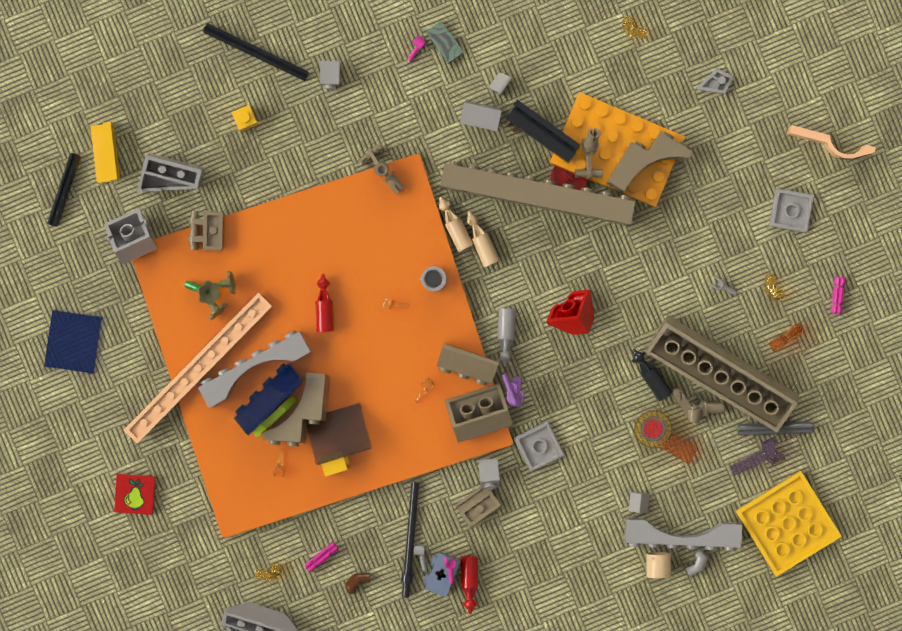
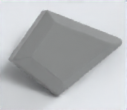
[696,68,734,94]

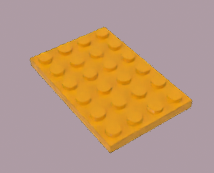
[549,92,685,208]

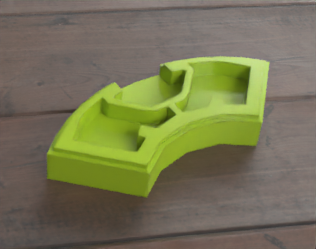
[252,396,297,437]

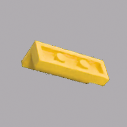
[91,122,120,183]

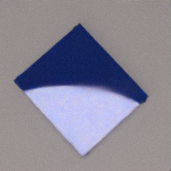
[44,310,102,374]

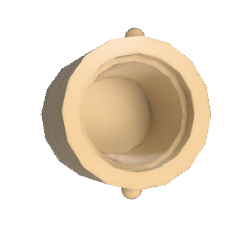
[646,552,671,578]

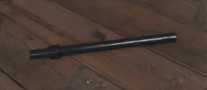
[401,482,419,598]

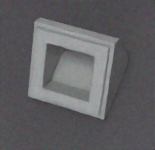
[628,492,650,513]

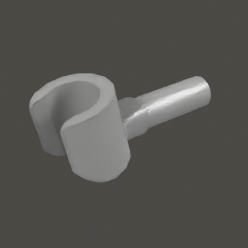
[710,276,737,295]
[414,544,427,571]

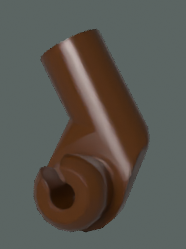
[345,573,371,594]

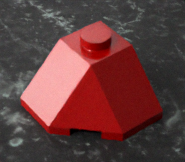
[546,289,594,335]

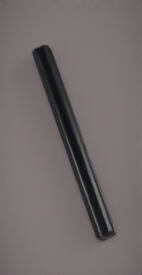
[203,23,309,81]

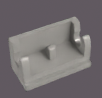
[460,101,502,131]

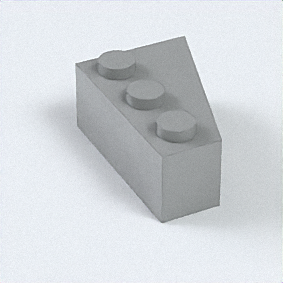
[137,153,205,192]

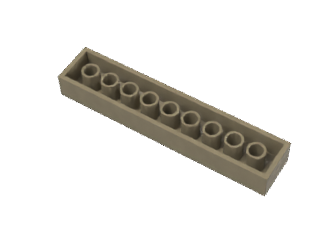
[440,161,636,226]

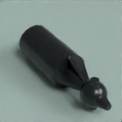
[631,349,673,401]

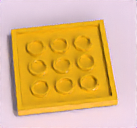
[735,471,842,577]

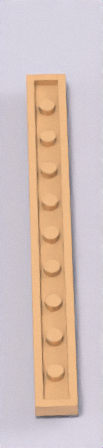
[124,293,272,443]

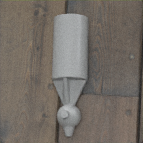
[497,308,516,366]

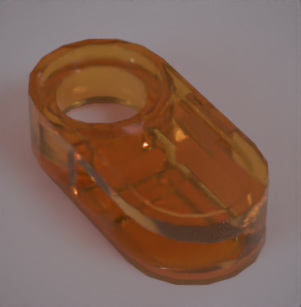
[768,323,804,352]

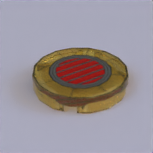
[634,410,673,449]

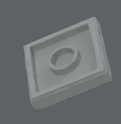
[769,188,814,233]
[514,421,565,472]

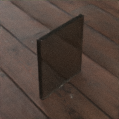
[306,403,372,465]

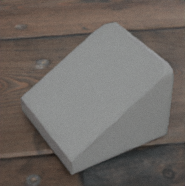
[489,73,511,95]

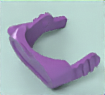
[502,373,524,407]

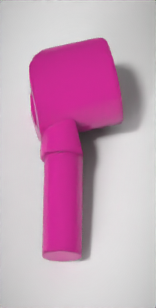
[407,36,426,62]
[444,555,456,584]

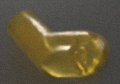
[621,16,647,38]
[765,275,785,301]
[254,563,282,581]

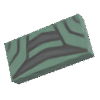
[426,21,464,64]

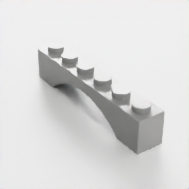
[198,330,312,408]
[624,518,742,551]

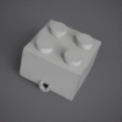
[104,208,157,265]

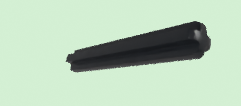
[47,153,80,227]

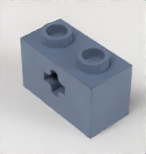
[423,551,461,597]

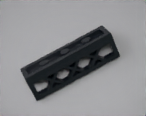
[506,99,580,164]

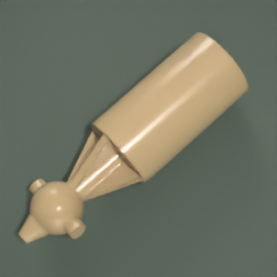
[438,196,474,252]
[467,211,499,267]

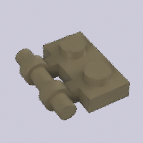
[188,211,224,250]

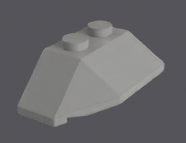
[221,602,298,631]

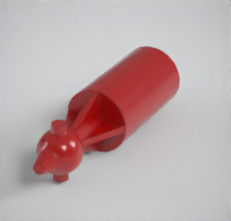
[315,274,334,332]
[460,555,478,614]

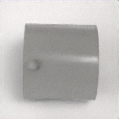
[420,266,448,291]

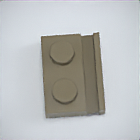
[454,486,502,528]

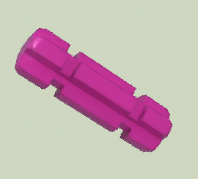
[831,276,846,314]
[305,542,339,572]

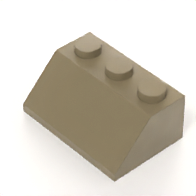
[436,343,499,386]
[445,383,513,443]

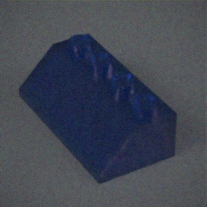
[234,363,306,435]

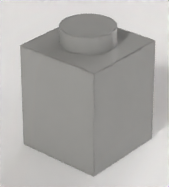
[320,61,341,90]
[478,459,500,490]

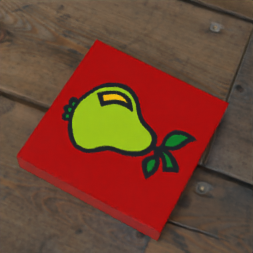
[114,474,156,515]

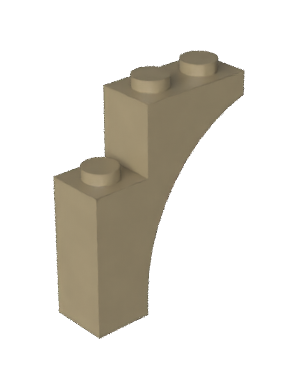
[606,132,693,193]
[263,373,330,447]

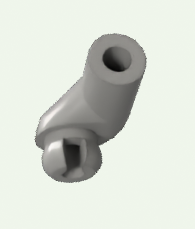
[685,550,708,577]

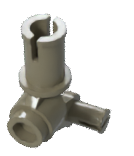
[575,128,603,179]
[359,142,405,195]
[672,387,724,423]

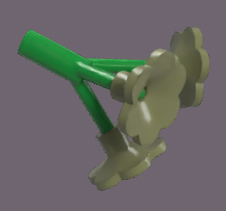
[184,271,236,320]

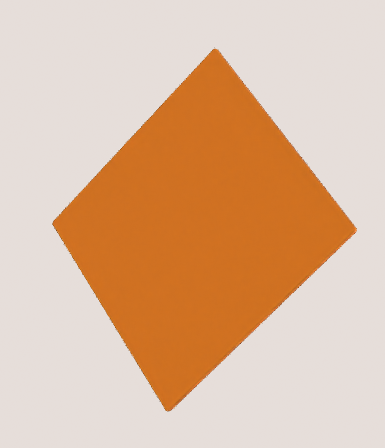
[132,154,513,538]

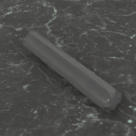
[737,422,814,436]

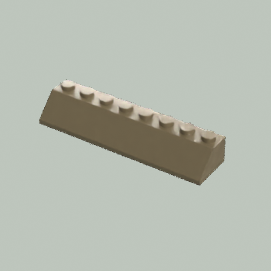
[646,315,799,432]

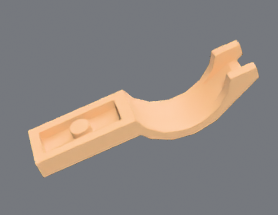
[787,125,876,160]

